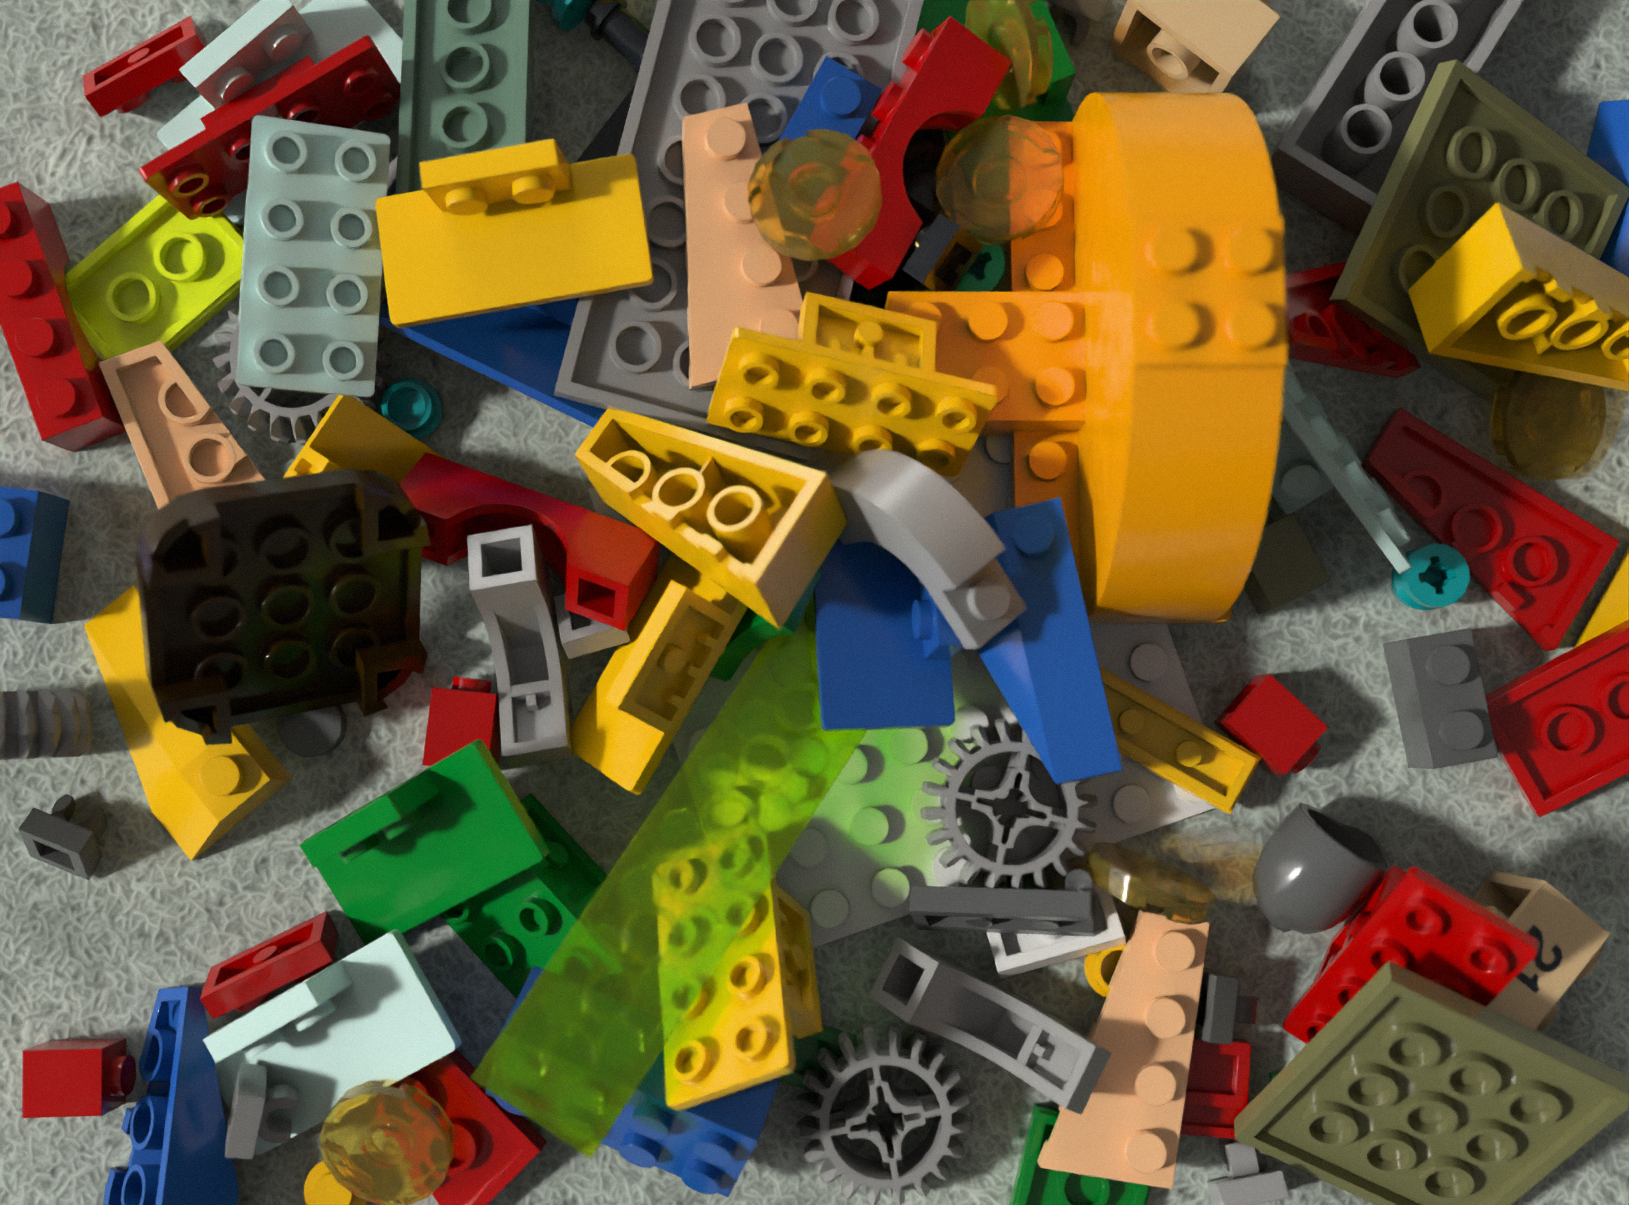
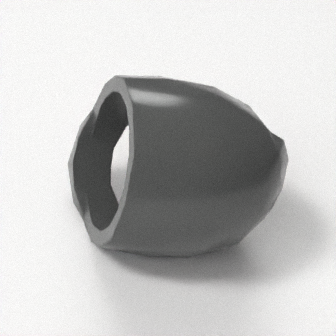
[1252,803,1390,934]

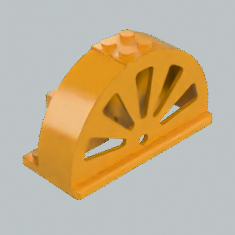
[884,92,1287,624]

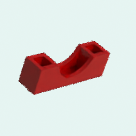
[806,16,1012,290]
[0,181,126,452]
[399,452,660,631]

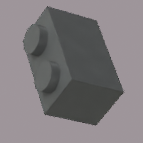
[1383,628,1498,769]

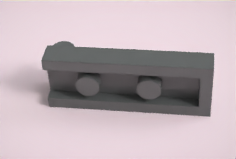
[909,869,1095,937]

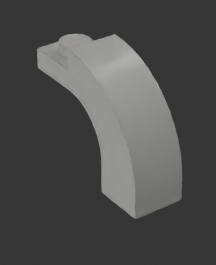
[828,449,1027,649]
[467,525,573,768]
[868,937,1111,1115]

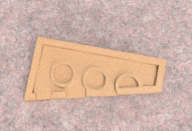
[682,103,803,391]
[99,340,266,510]
[1037,910,1210,1189]

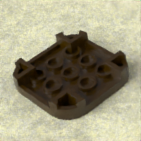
[136,469,431,745]

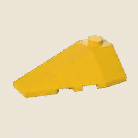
[84,585,292,861]

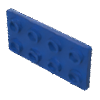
[379,297,606,428]
[813,471,964,731]

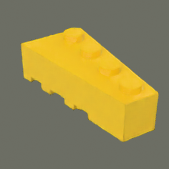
[1408,202,1629,391]
[574,409,848,629]

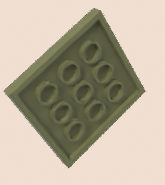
[1329,59,1629,417]
[1234,961,1629,1205]

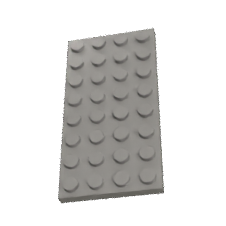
[554,0,924,464]

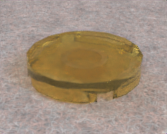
[965,0,1053,112]
[936,115,1064,245]
[747,129,883,261]
[1490,370,1606,481]
[1085,842,1215,925]
[319,1080,455,1205]

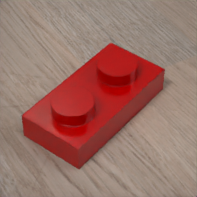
[82,16,207,118]
[200,911,339,1020]

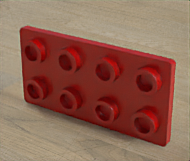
[138,35,401,220]
[1282,865,1540,1044]

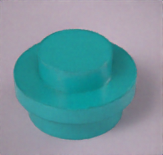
[379,378,444,440]

